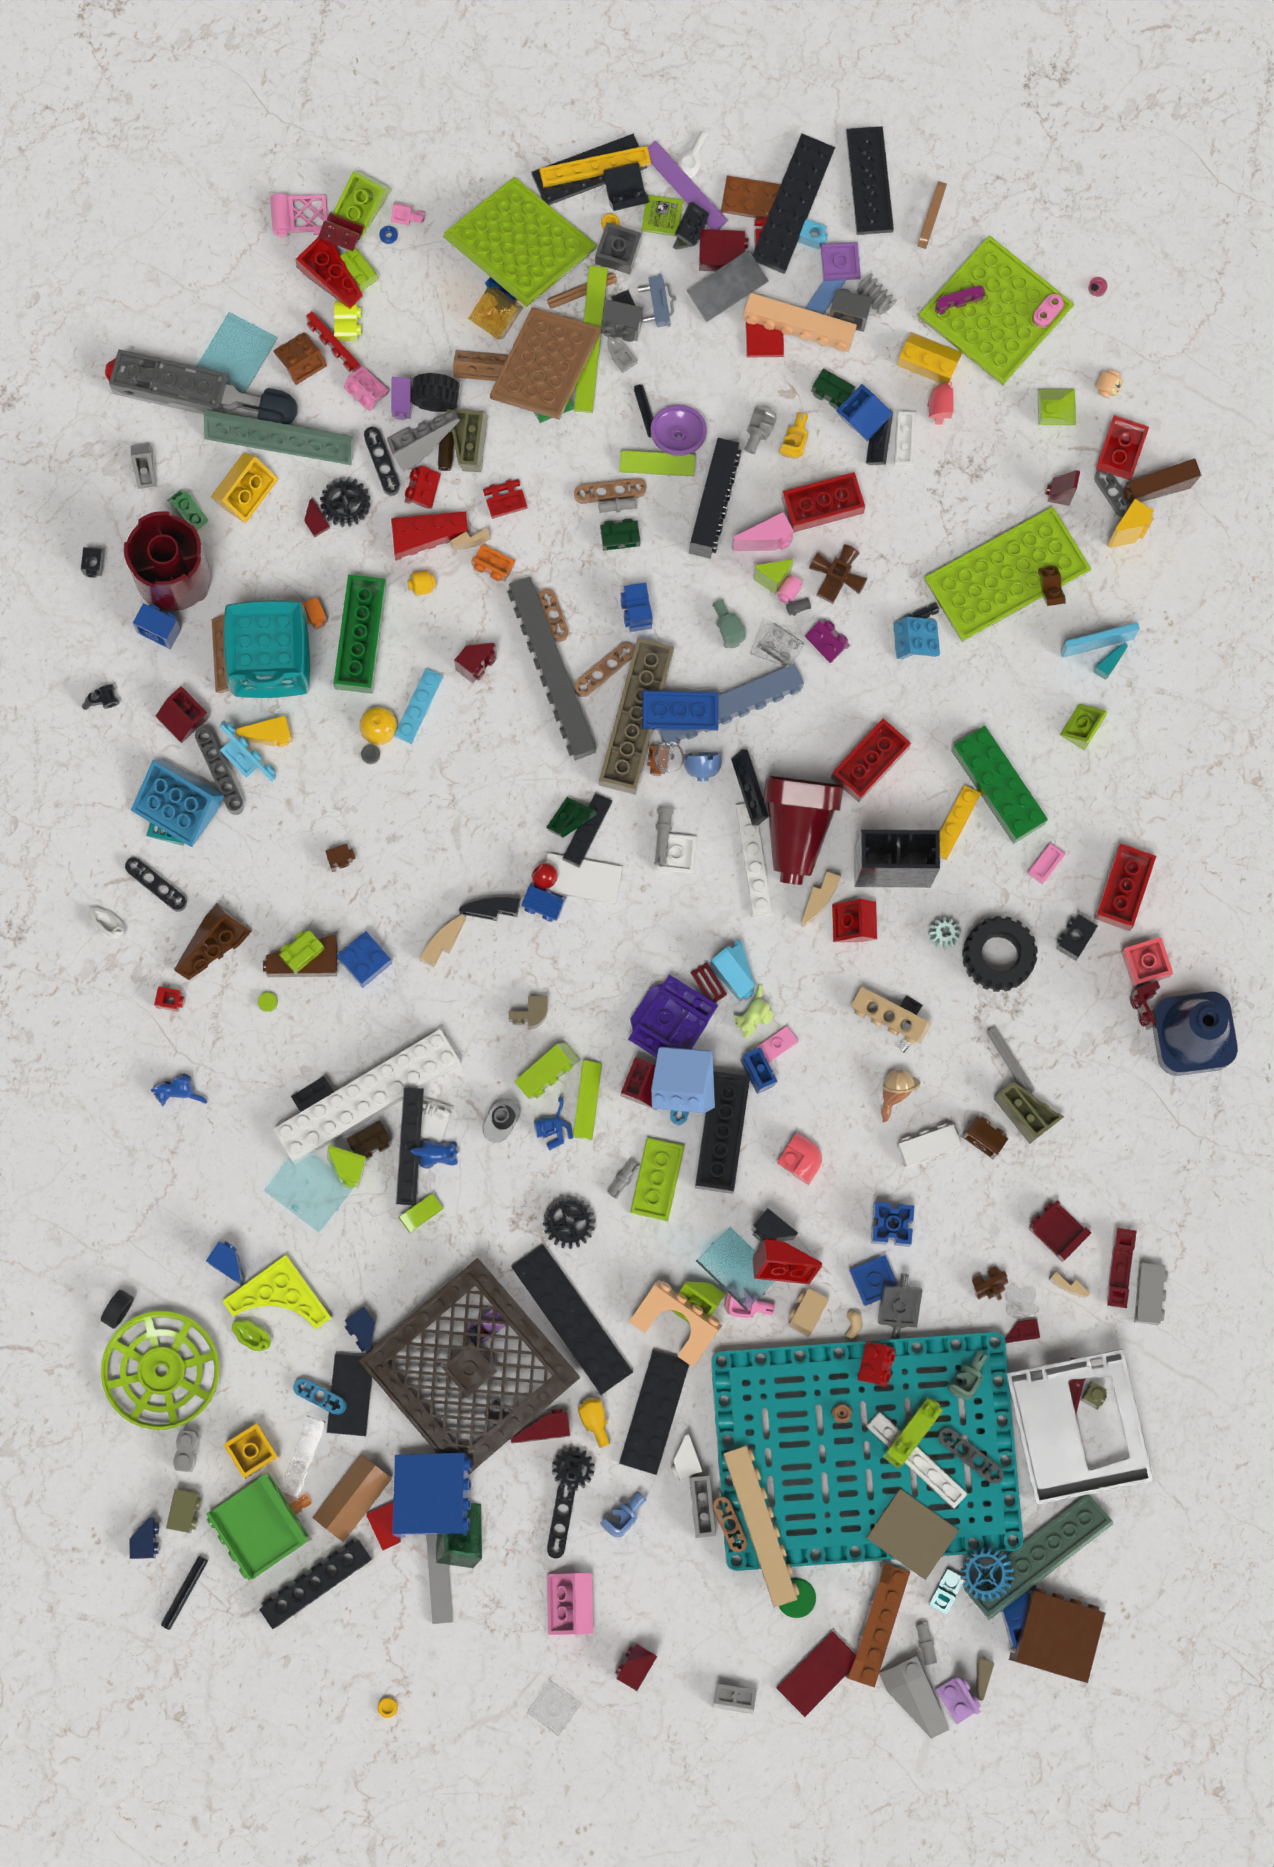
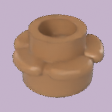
[832,1403,852,1423]

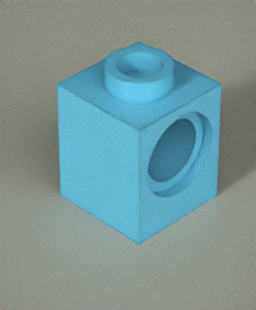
[798,219,828,250]

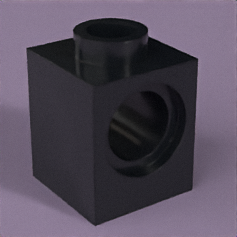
[81,547,104,578]

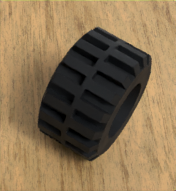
[411,373,460,412]

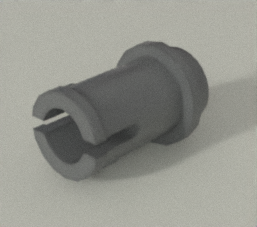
[786,597,811,616]

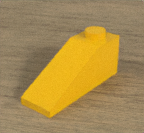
[235,716,292,747]

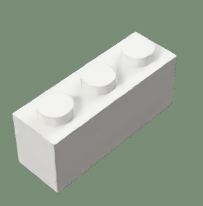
[897,1123,961,1168]

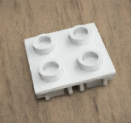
[421,1097,453,1144]

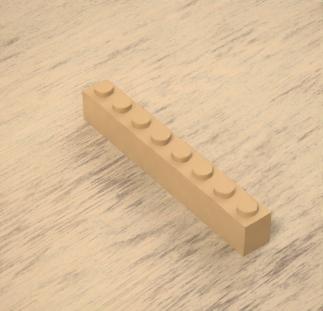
[723,1446,799,1607]

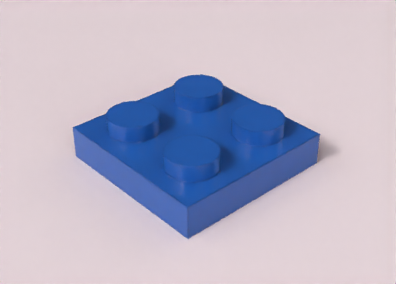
[849,1255,898,1306]

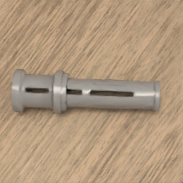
[654,808,674,867]

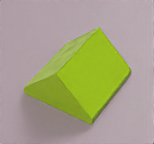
[753,559,793,595]
[1060,704,1107,751]

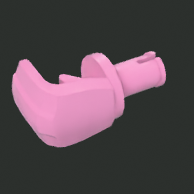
[724,1288,775,1318]

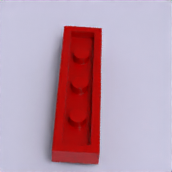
[306,311,361,372]

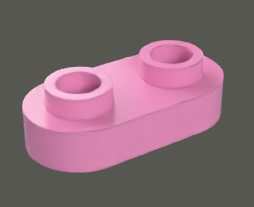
[1033,294,1064,328]

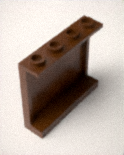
[1009,1588,1106,1683]

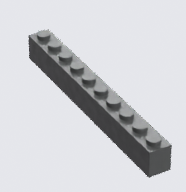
[507,577,596,760]

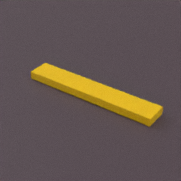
[539,146,651,188]

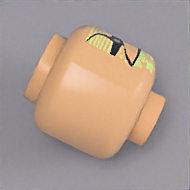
[1095,369,1123,398]

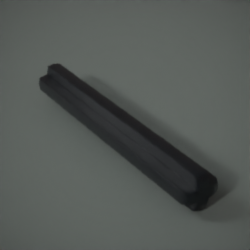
[161,1556,208,1630]

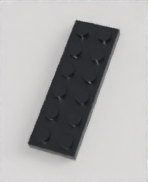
[846,126,894,235]
[531,134,647,205]
[619,1350,689,1475]

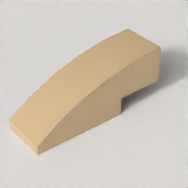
[800,872,841,927]
[420,915,466,967]

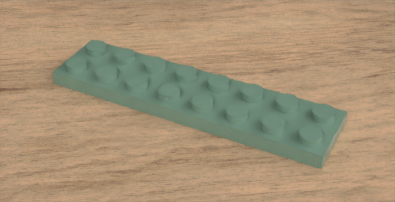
[204,410,353,465]
[964,1494,1114,1620]

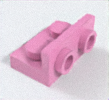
[344,366,389,411]

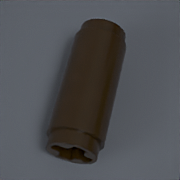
[437,432,454,471]

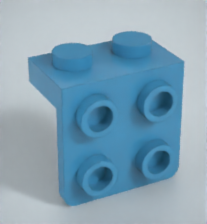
[893,617,940,660]

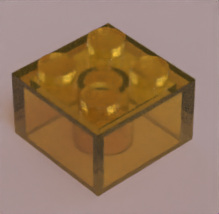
[468,286,523,340]

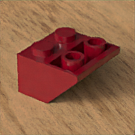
[454,643,497,683]
[155,686,209,744]
[621,1057,657,1110]

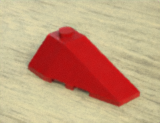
[296,237,363,309]

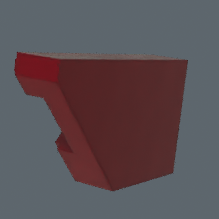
[304,498,330,538]
[1005,1319,1040,1344]

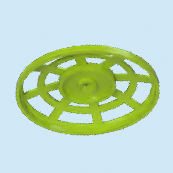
[101,1311,220,1430]

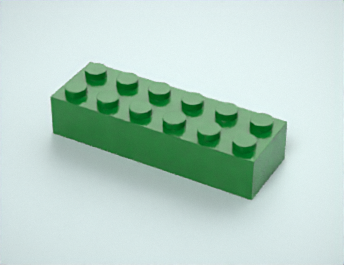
[333,574,387,694]
[951,726,1048,844]

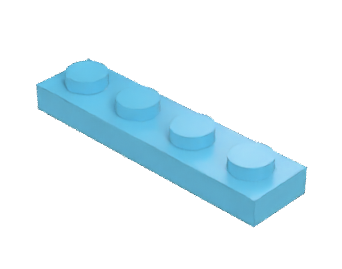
[394,668,443,744]

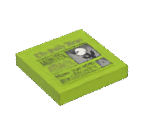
[641,195,683,237]

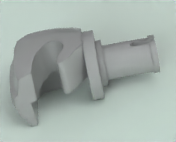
[744,405,776,454]

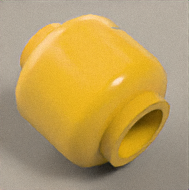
[407,570,436,596]

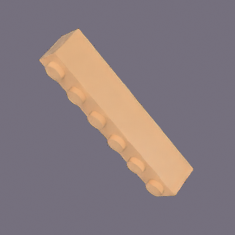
[743,292,857,352]

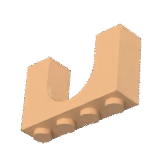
[629,1280,723,1367]

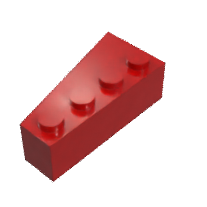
[391,511,468,561]

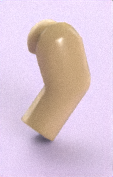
[845,1310,862,1341]

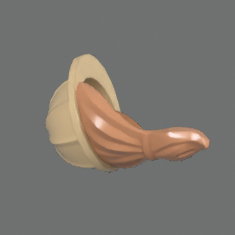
[881,1069,921,1122]

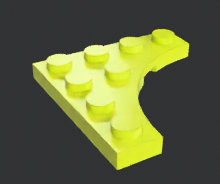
[222,1255,332,1330]

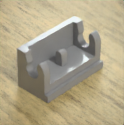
[713,1684,757,1714]

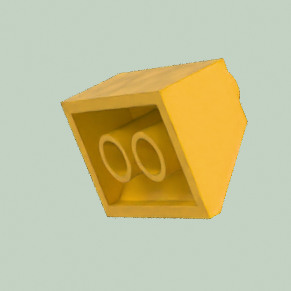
[897,332,962,383]
[211,453,278,523]
[1107,499,1154,548]

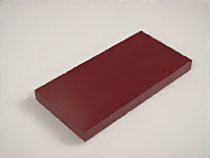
[776,1631,856,1717]

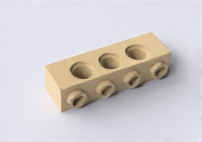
[851,986,932,1044]

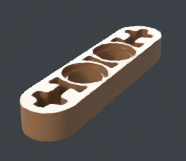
[917,181,947,249]
[574,479,646,504]
[575,643,634,697]

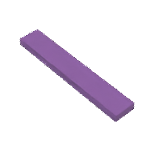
[648,141,729,230]

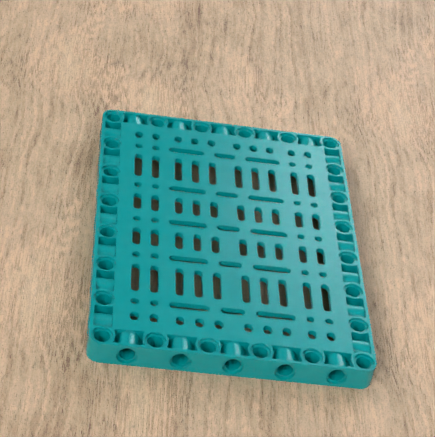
[711,1332,1023,1571]

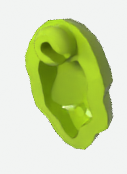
[231,1320,271,1351]

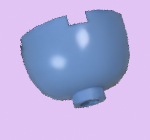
[684,752,722,781]

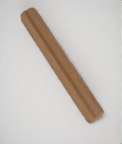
[547,272,616,309]

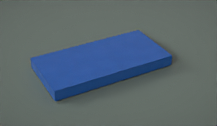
[642,691,718,731]

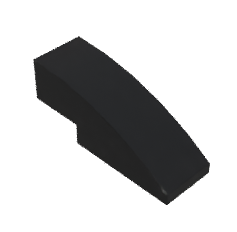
[459,897,520,921]

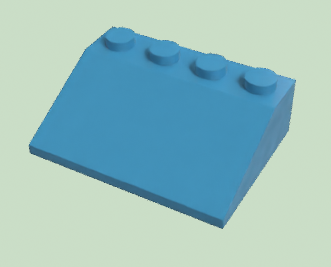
[131,759,224,847]

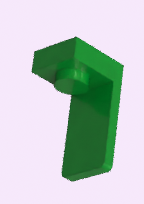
[167,489,208,530]

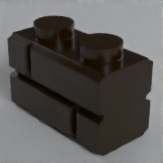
[346,1120,392,1161]

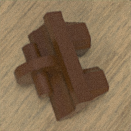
[972,1266,1009,1301]

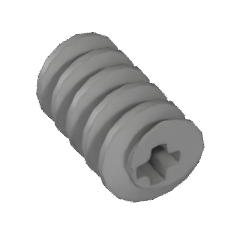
[857,273,897,315]

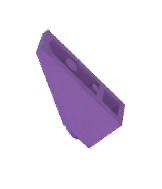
[391,377,412,420]

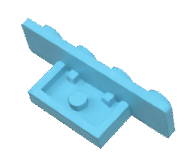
[220,720,276,781]

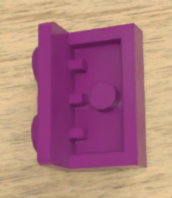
[805,619,850,663]

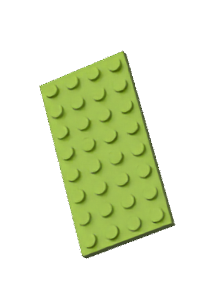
[924,507,1091,642]

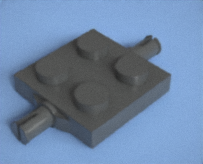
[878,1273,923,1339]

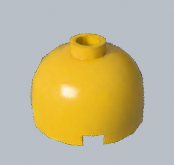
[360,706,397,745]

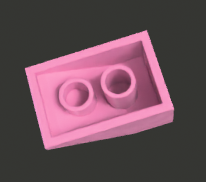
[732,512,794,551]

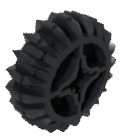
[320,477,371,528]
[543,1196,596,1249]

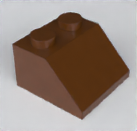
[962,1116,1009,1159]

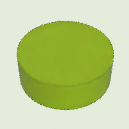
[258,992,278,1012]

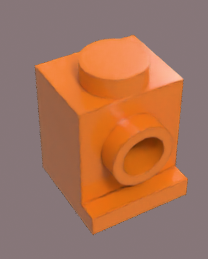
[301,597,327,629]

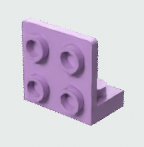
[935,1677,981,1724]

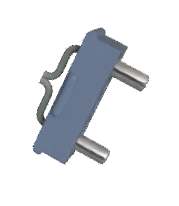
[637,274,676,327]

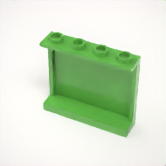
[206,1472,311,1581]

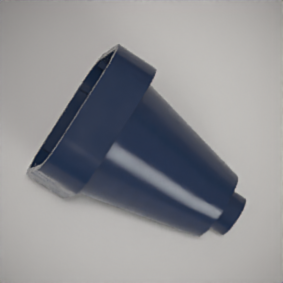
[1152,992,1238,1076]

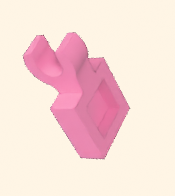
[391,202,425,225]

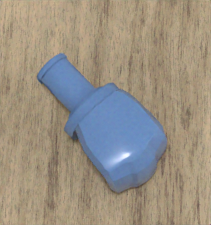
[600,1491,647,1537]

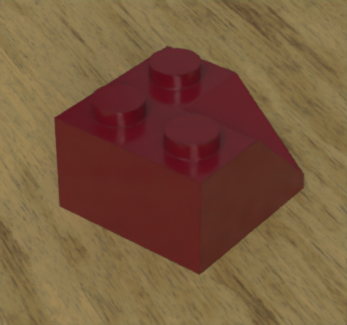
[615,1644,657,1691]

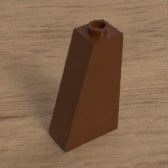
[1123,459,1202,505]
[263,935,337,977]

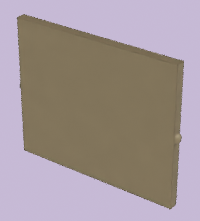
[867,1489,959,1580]

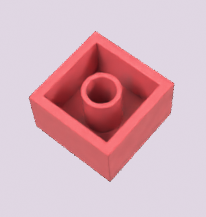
[1121,937,1173,988]

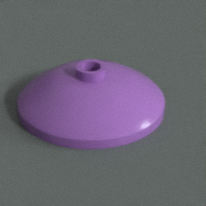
[651,405,707,456]

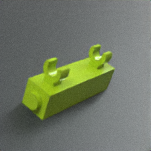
[882,1398,943,1469]

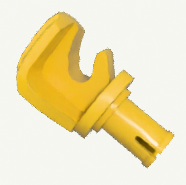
[779,412,808,459]
[578,1398,611,1448]

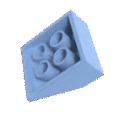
[651,1047,715,1113]

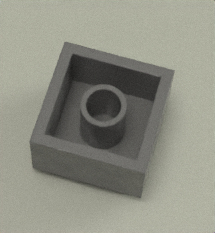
[595,222,642,274]
[830,289,872,332]
[601,300,643,342]

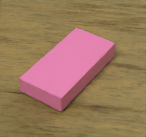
[1028,842,1066,885]

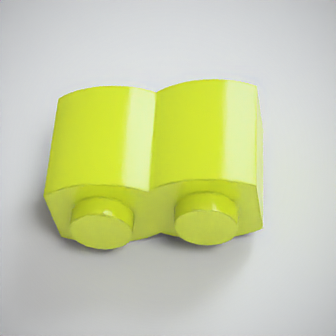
[334,302,362,341]

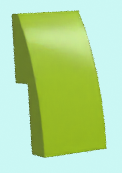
[398,1193,443,1233]

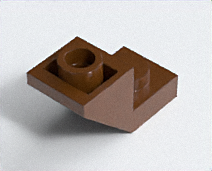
[1038,566,1066,606]

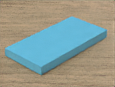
[1061,623,1140,658]

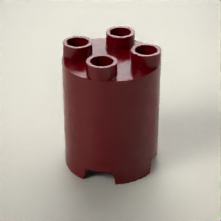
[124,511,211,611]

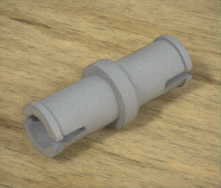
[598,497,637,513]
[607,1160,639,1199]
[916,1623,937,1666]

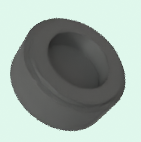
[361,745,380,765]

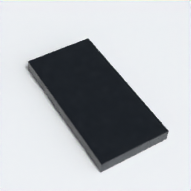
[327,1354,372,1437]

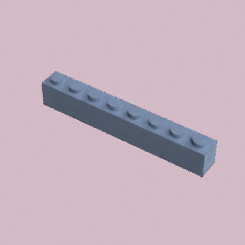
[657,663,804,747]

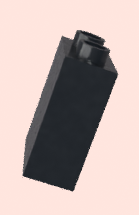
[854,830,940,888]

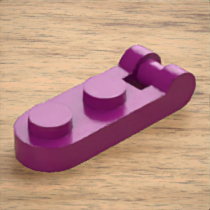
[935,286,986,315]

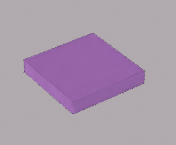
[820,242,861,281]

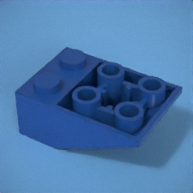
[1001,1584,1037,1647]

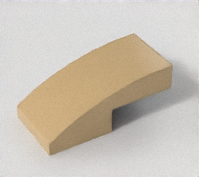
[450,528,491,550]
[1049,1272,1090,1298]

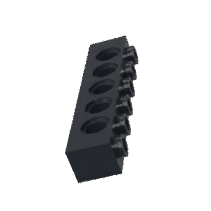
[259,1539,373,1629]

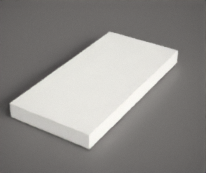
[546,853,623,905]

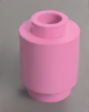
[776,575,802,604]

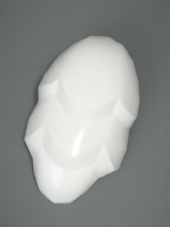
[89,907,124,940]

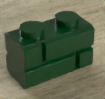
[811,368,855,409]
[600,518,640,551]

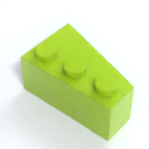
[514,1042,581,1099]

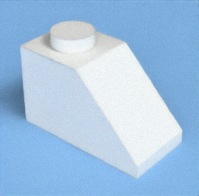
[671,1434,702,1480]

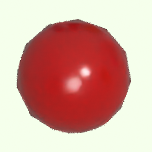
[531,862,558,889]

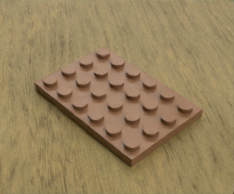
[490,307,601,420]

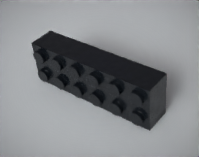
[689,438,742,559]
[695,1071,750,1194]

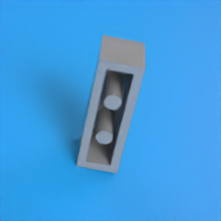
[1134,1263,1168,1325]
[689,1476,716,1538]

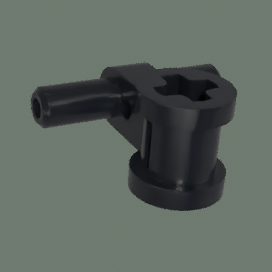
[82,684,120,710]

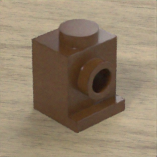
[325,844,356,873]

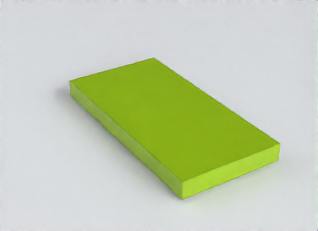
[630,1137,685,1222]

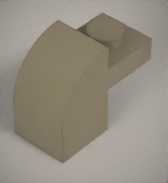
[509,996,548,1030]

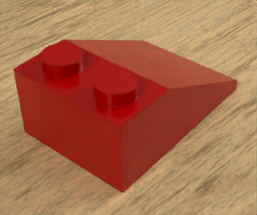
[1096,416,1149,481]
[752,1239,822,1284]

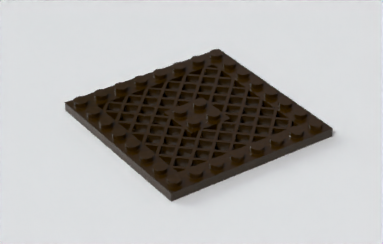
[359,1258,581,1474]

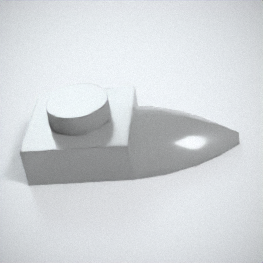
[607,336,638,373]

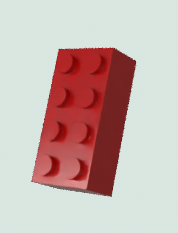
[781,472,865,532]
[831,718,911,802]
[1094,844,1157,931]

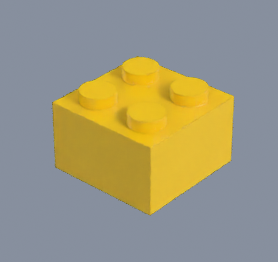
[223,1423,279,1479]

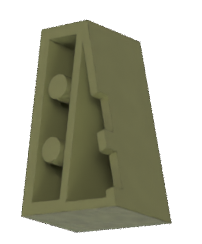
[447,409,488,472]
[994,1082,1065,1144]

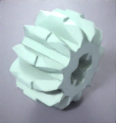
[928,917,961,950]

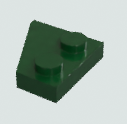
[546,797,597,838]

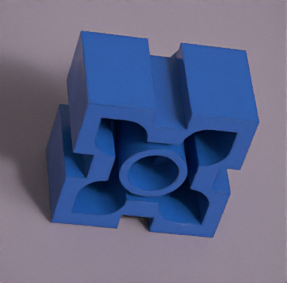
[620,582,653,632]
[871,1202,914,1247]

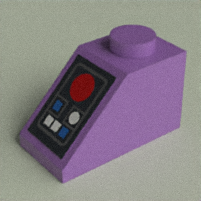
[467,1309,506,1345]

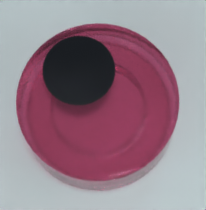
[1088,277,1108,297]

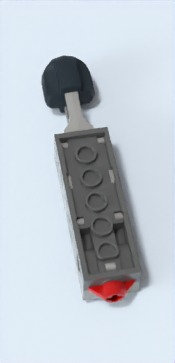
[105,349,298,424]

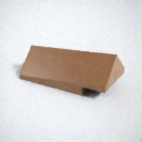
[312,1454,392,1542]

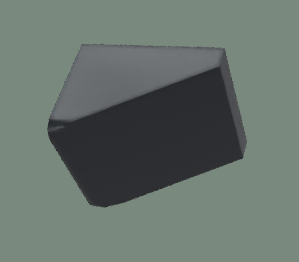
[900,995,923,1024]

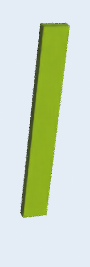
[574,266,608,413]

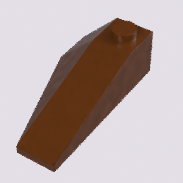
[174,903,252,980]

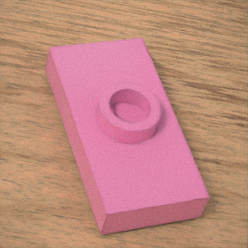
[756,1026,798,1063]

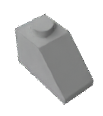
[131,443,157,489]

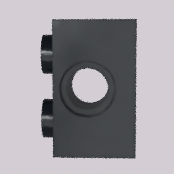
[1057,914,1098,961]

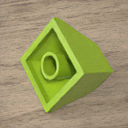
[1038,389,1076,425]
[327,1145,366,1189]
[671,1281,726,1324]

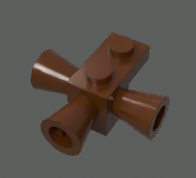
[809,544,868,604]

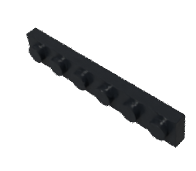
[396,1087,424,1205]

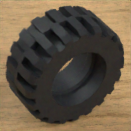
[962,916,1038,992]

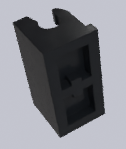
[291,1076,334,1112]

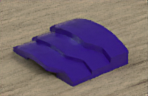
[628,975,718,1058]

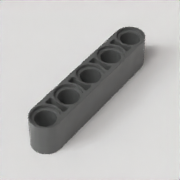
[195,727,244,815]

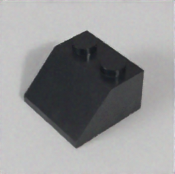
[751,1208,798,1242]

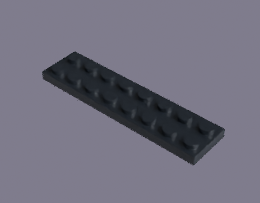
[753,133,835,274]
[511,1244,633,1395]

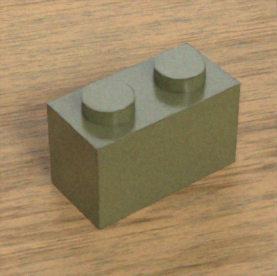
[166,1489,202,1533]

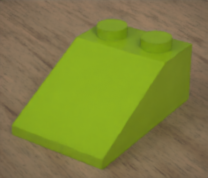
[333,170,391,239]

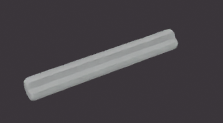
[987,1027,1035,1094]

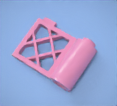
[270,193,327,237]

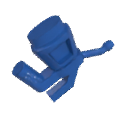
[533,1097,573,1151]

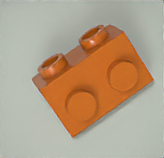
[471,544,515,582]

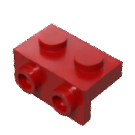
[404,465,441,509]
[858,1342,895,1387]

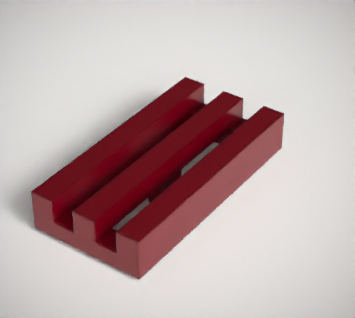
[690,962,727,1003]

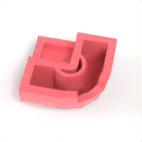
[927,382,953,425]
[777,1132,822,1185]

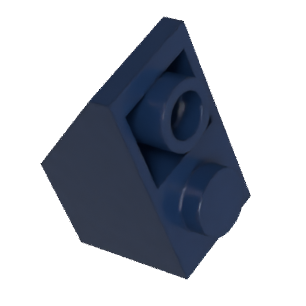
[344,1307,376,1353]
[129,1518,159,1559]

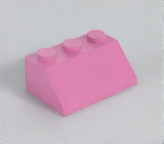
[547,1573,593,1635]

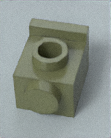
[1081,1382,1107,1410]

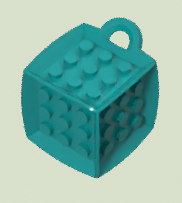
[224,600,310,698]

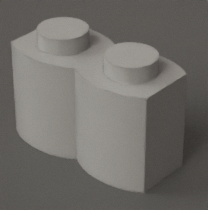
[173,1430,199,1472]

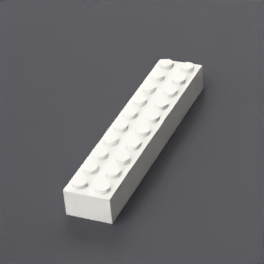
[273,1029,461,1165]

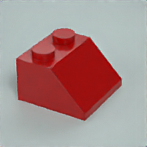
[832,899,877,942]

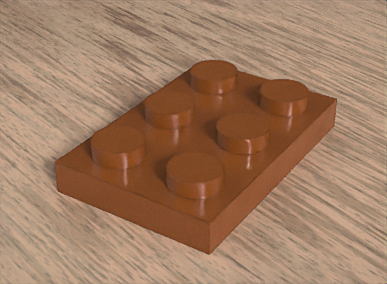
[721,176,781,219]

